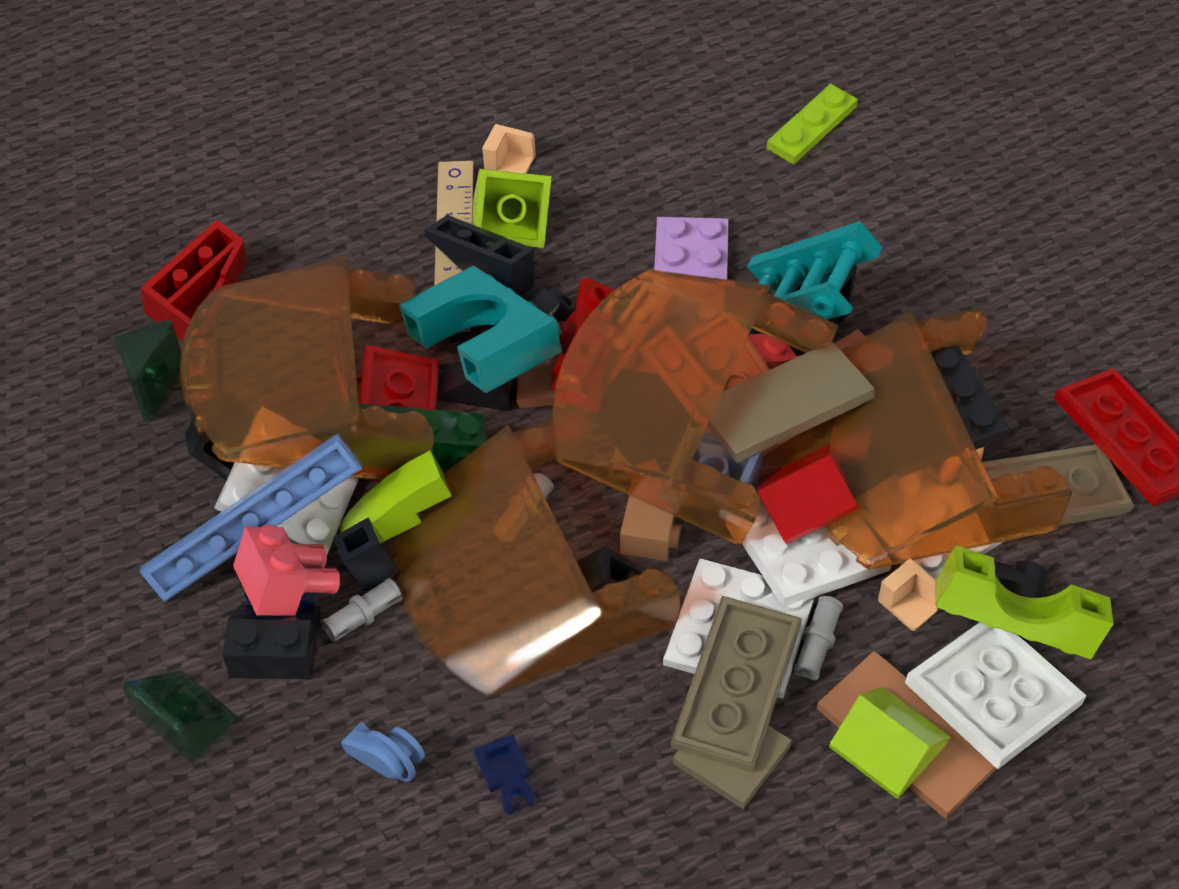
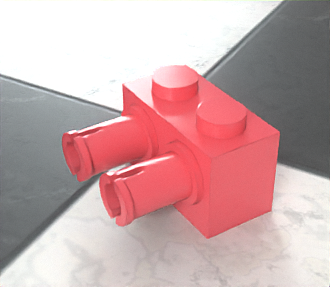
[233,525,340,616]

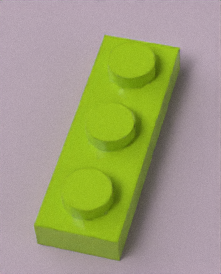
[767,83,858,164]

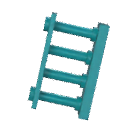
[720,221,883,336]

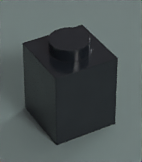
[333,517,400,592]

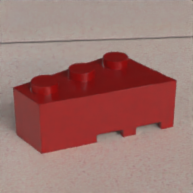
[140,220,246,351]

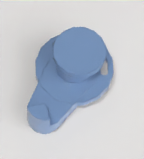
[341,721,425,782]

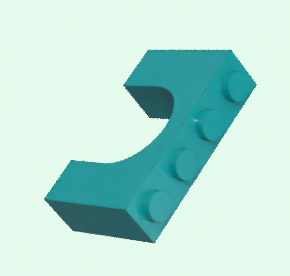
[399,265,562,393]

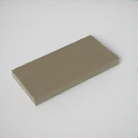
[696,341,875,463]
[958,444,1134,537]
[671,596,802,773]

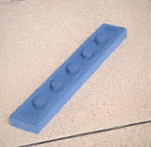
[139,433,362,602]

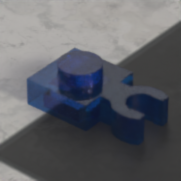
[474,734,535,815]

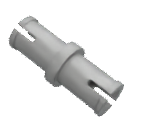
[321,578,402,643]
[794,596,843,680]

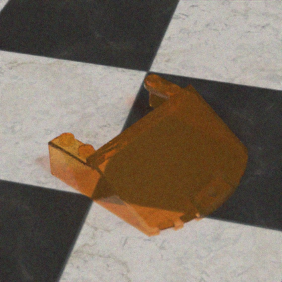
[180,256,434,480]
[552,269,839,545]
[782,308,1072,570]
[394,408,680,698]

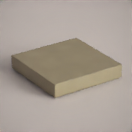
[673,725,792,809]

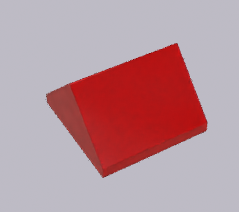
[757,443,859,544]

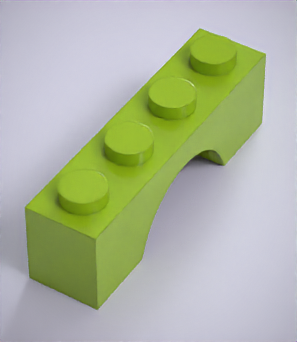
[935,545,1114,659]

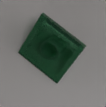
[113,320,186,422]
[123,670,239,763]

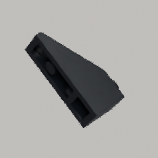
[424,215,534,296]

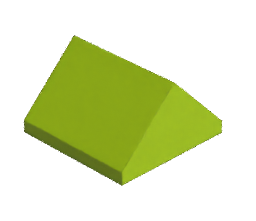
[472,169,552,248]
[829,686,951,799]

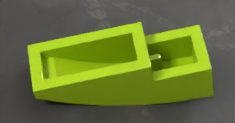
[339,450,452,541]

